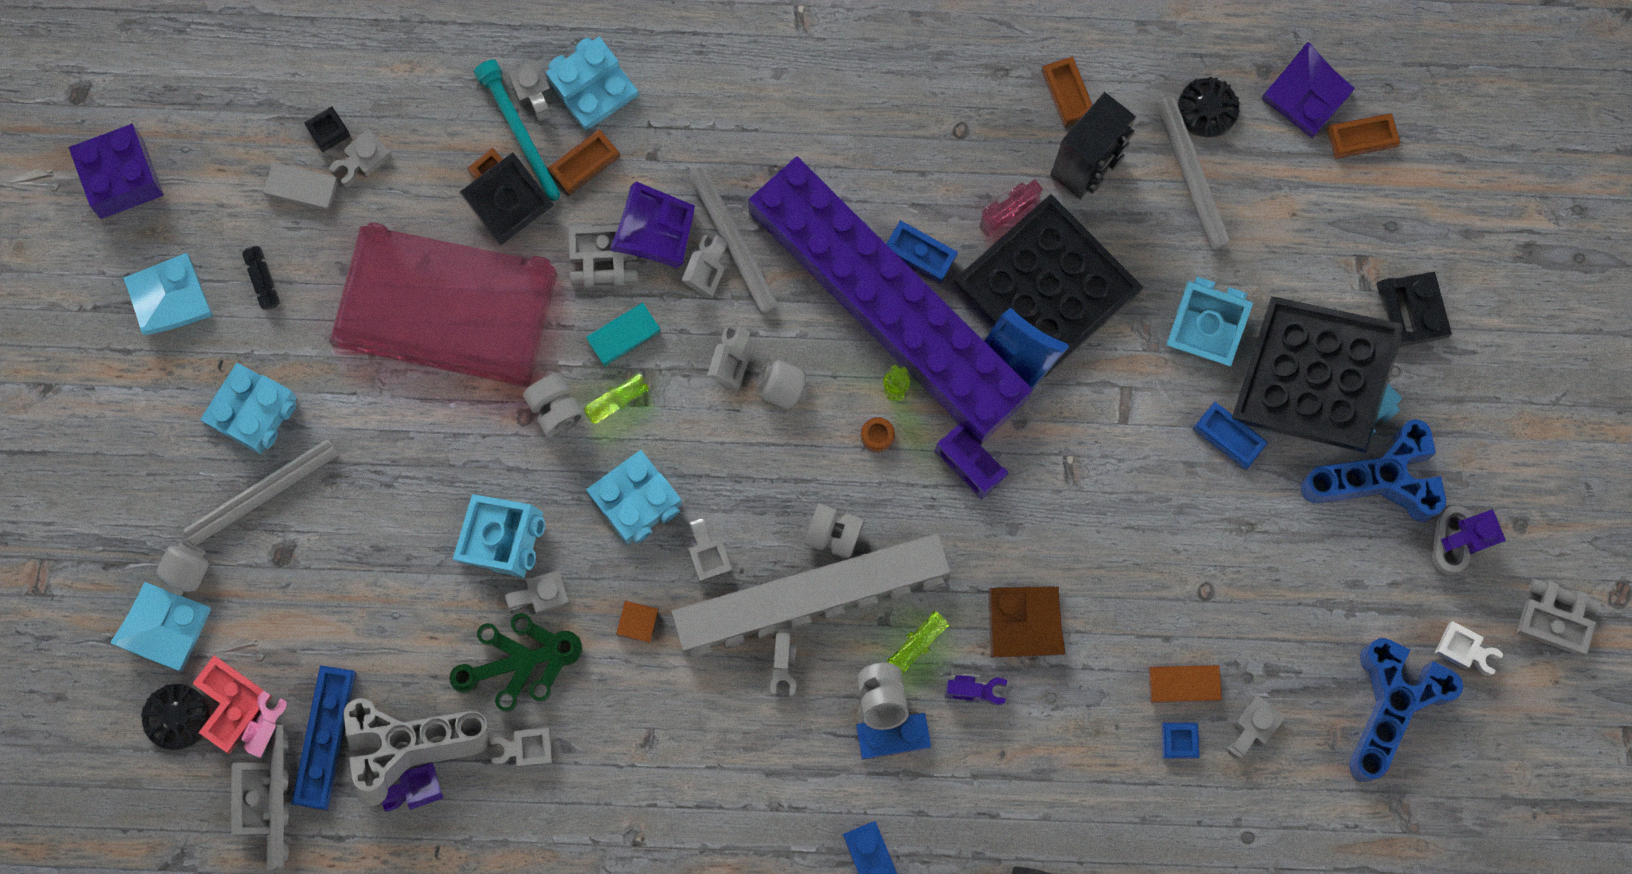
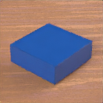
[1161,723,1200,759]

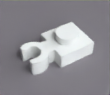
[1435,621,1503,676]

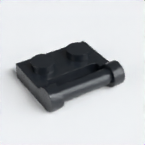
[1376,271,1452,347]

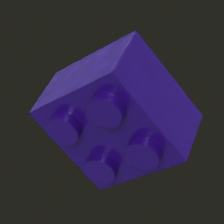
[68,123,164,219]

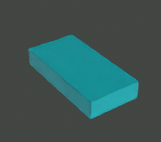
[586,302,661,367]

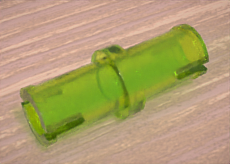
[886,610,950,676]

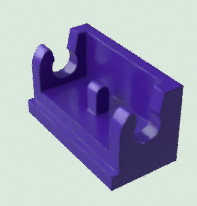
[935,423,1009,500]

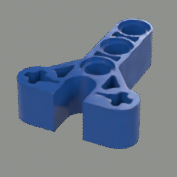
[1301,419,1446,522]
[1349,638,1463,782]

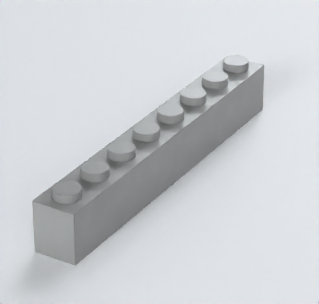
[671,533,950,658]

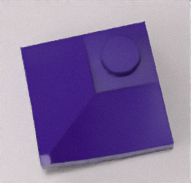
[1262,42,1355,139]
[610,181,695,269]

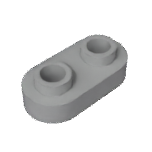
[1432,506,1472,575]

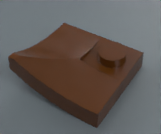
[988,586,1065,658]

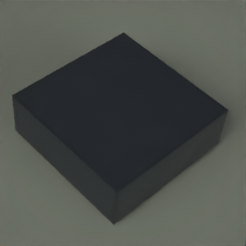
[304,106,351,153]

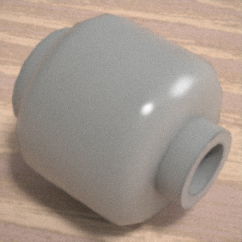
[757,360,810,409]
[156,541,209,595]

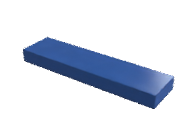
[291,665,356,811]

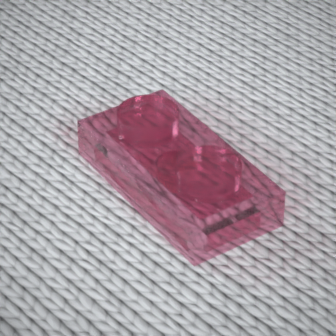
[979,179,1043,237]

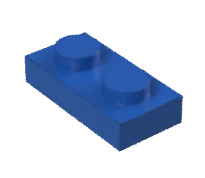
[886,220,958,283]
[856,713,931,760]
[843,821,897,874]

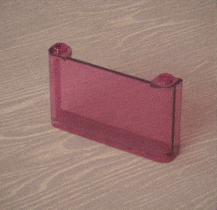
[329,222,557,387]

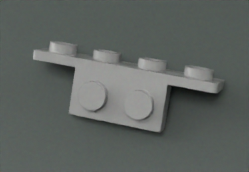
[231,725,289,871]

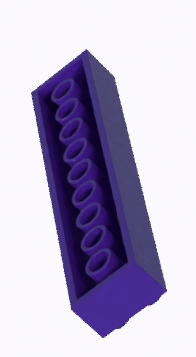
[748,156,1033,445]

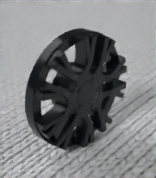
[1178,76,1240,138]
[141,684,209,750]

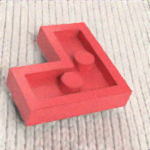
[192,655,273,754]

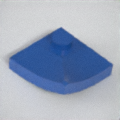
[984,308,1069,390]

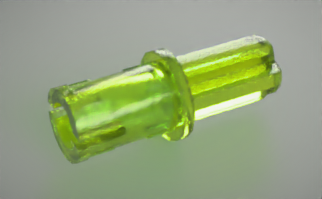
[883,364,910,401]
[583,372,649,424]

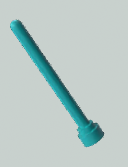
[473,59,560,201]

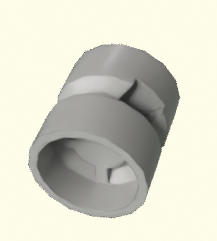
[523,373,585,437]
[804,503,865,560]
[857,663,909,730]

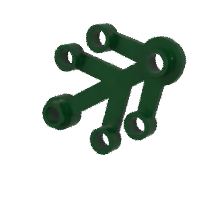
[449,613,583,712]

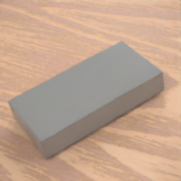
[263,162,339,212]

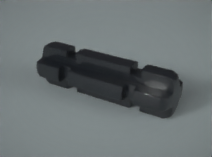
[242,246,280,310]

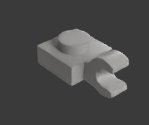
[508,61,551,122]
[682,235,727,297]
[707,327,750,389]
[688,518,732,583]
[505,570,569,615]
[770,633,796,697]
[1228,696,1285,758]

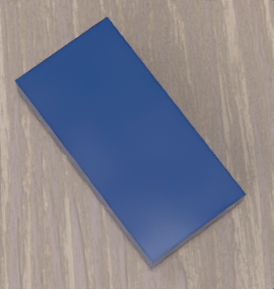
[1193,401,1269,470]

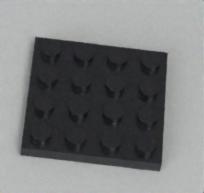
[954,194,1144,377]
[1232,296,1405,453]

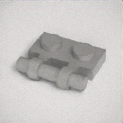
[569,225,638,288]
[1517,578,1600,657]

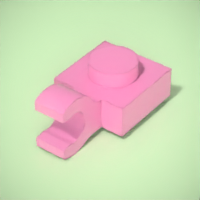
[242,691,286,758]

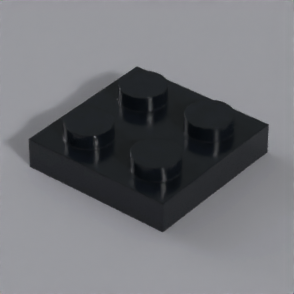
[459,152,554,246]

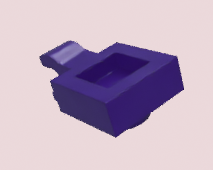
[1440,509,1506,554]
[944,675,1007,706]
[380,762,444,812]

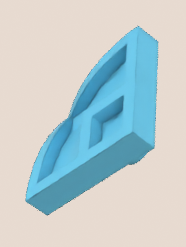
[123,253,213,335]
[111,582,211,673]

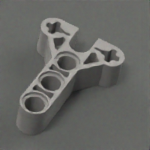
[344,698,489,806]

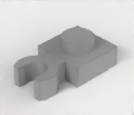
[329,129,392,188]
[489,727,553,768]

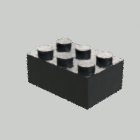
[1050,91,1136,200]

